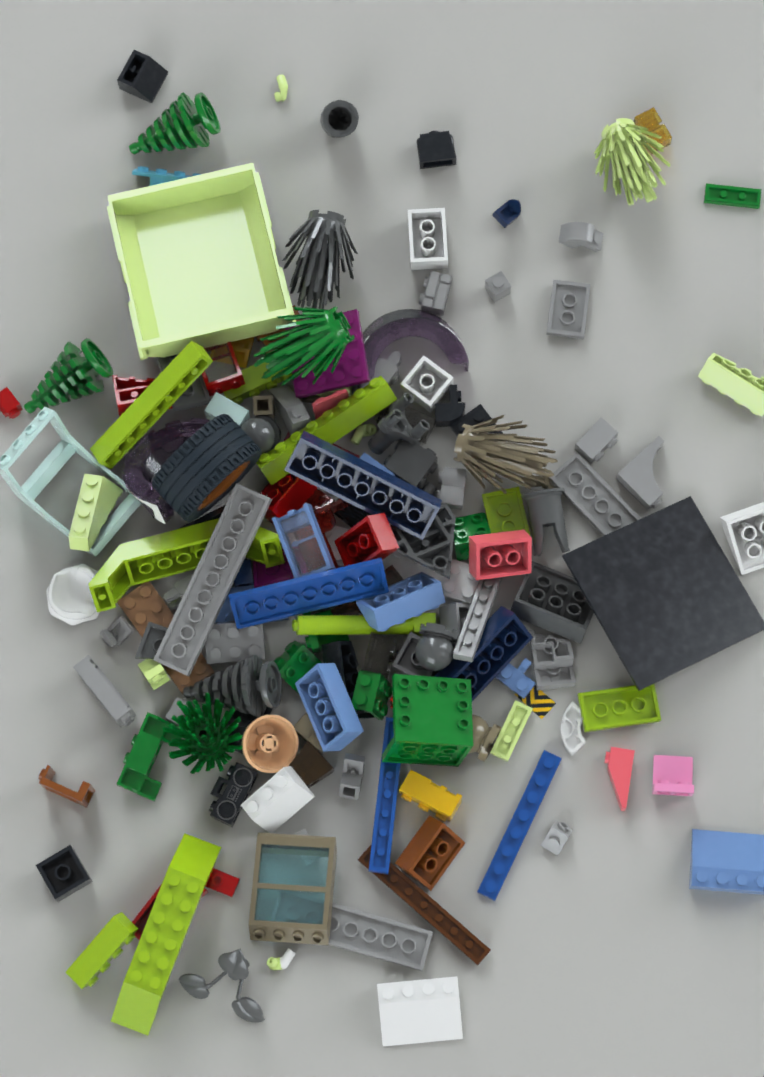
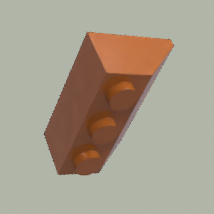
[395,815,465,891]

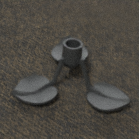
[179,949,265,1023]

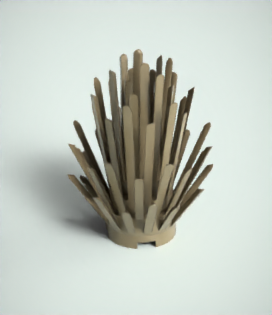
[454,415,558,494]

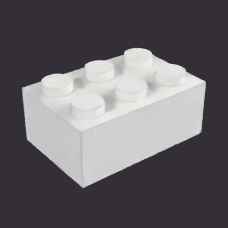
[408,208,448,270]

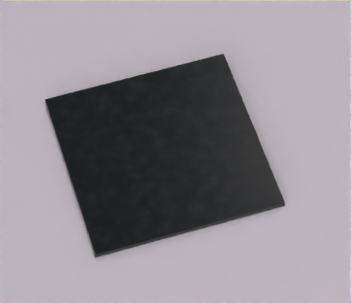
[562,496,764,691]

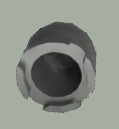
[320,100,359,138]
[241,415,281,455]
[415,623,459,671]

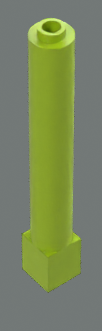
[292,613,436,636]

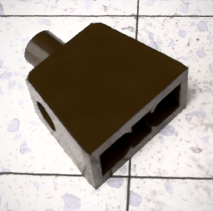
[289,741,334,788]

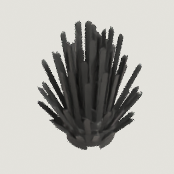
[282,210,358,309]

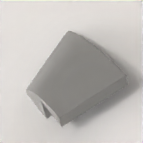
[529,630,576,690]

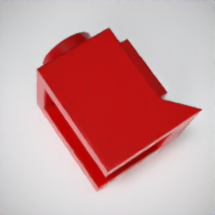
[0,387,23,419]

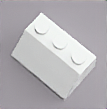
[241,766,315,833]

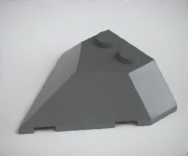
[390,503,456,579]

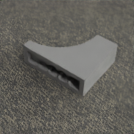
[616,436,664,510]

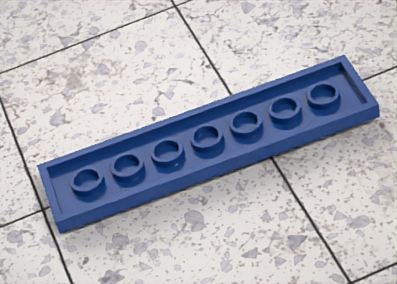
[229,558,389,629]

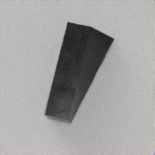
[321,641,375,720]

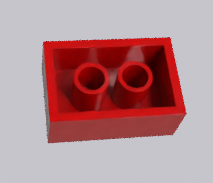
[334,513,399,566]

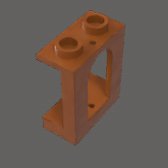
[38,765,95,808]

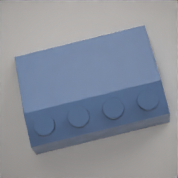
[689,829,764,895]

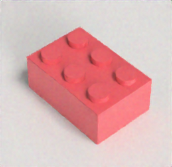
[469,529,532,580]

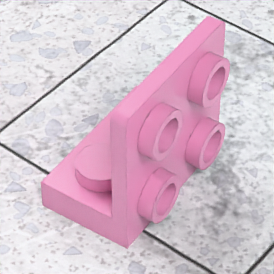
[652,755,694,797]

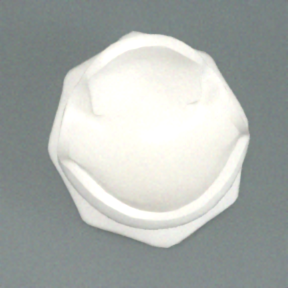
[46,564,100,625]

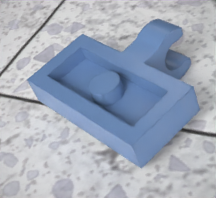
[495,658,536,699]

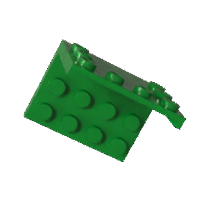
[382,674,473,767]

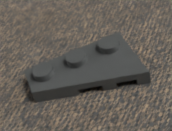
[135,622,168,659]

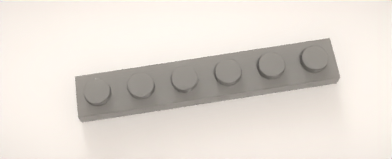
[453,577,502,662]

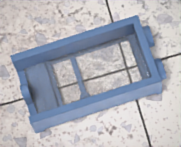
[272,503,336,578]

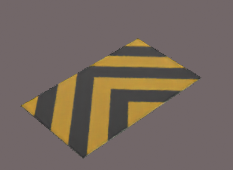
[514,685,556,719]

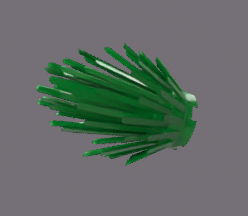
[253,306,354,386]
[162,693,243,774]

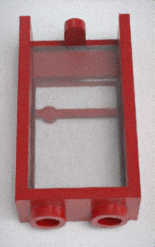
[202,342,245,396]

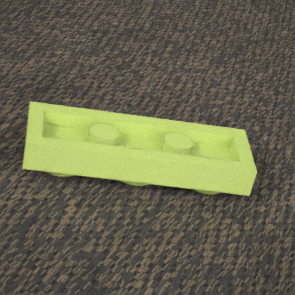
[490,700,533,762]

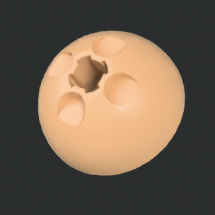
[242,715,299,773]

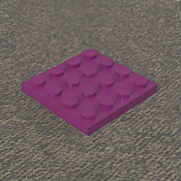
[285,309,370,399]

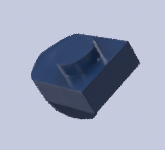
[492,199,521,228]

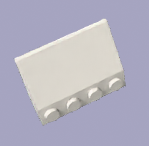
[720,502,764,575]
[377,976,463,1047]

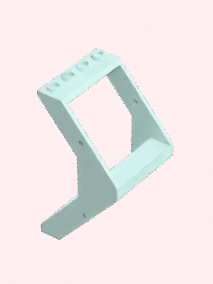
[0,407,141,557]

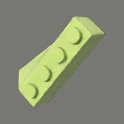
[698,353,764,417]
[69,474,123,552]

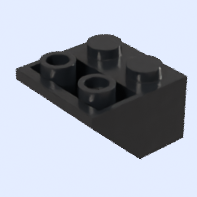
[117,50,168,103]

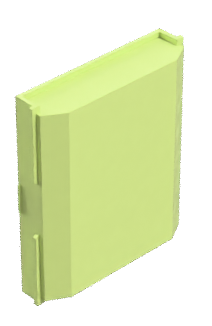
[107,163,296,360]

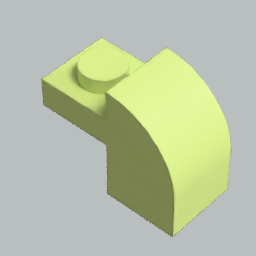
[138,659,170,690]

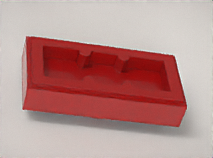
[205,868,240,898]

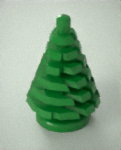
[129,92,221,155]
[24,338,114,414]

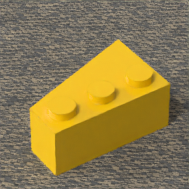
[399,770,462,822]

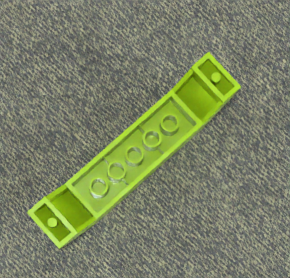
[88,518,285,613]
[111,833,222,1036]

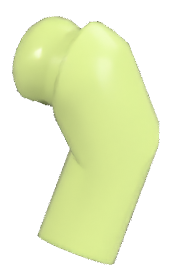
[274,75,288,102]
[350,423,377,445]

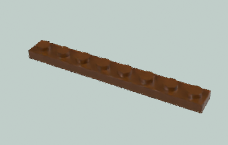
[358,845,491,966]

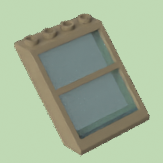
[249,833,337,945]

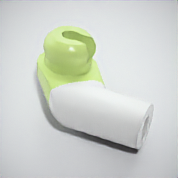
[267,948,296,971]

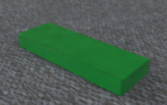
[704,183,762,209]

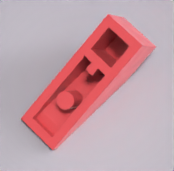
[604,747,635,811]

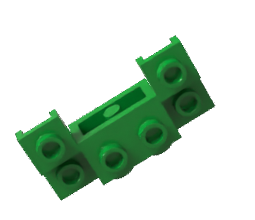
[117,712,182,802]

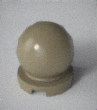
[469,714,502,762]

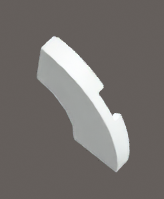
[561,701,586,756]

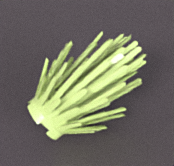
[594,118,670,205]

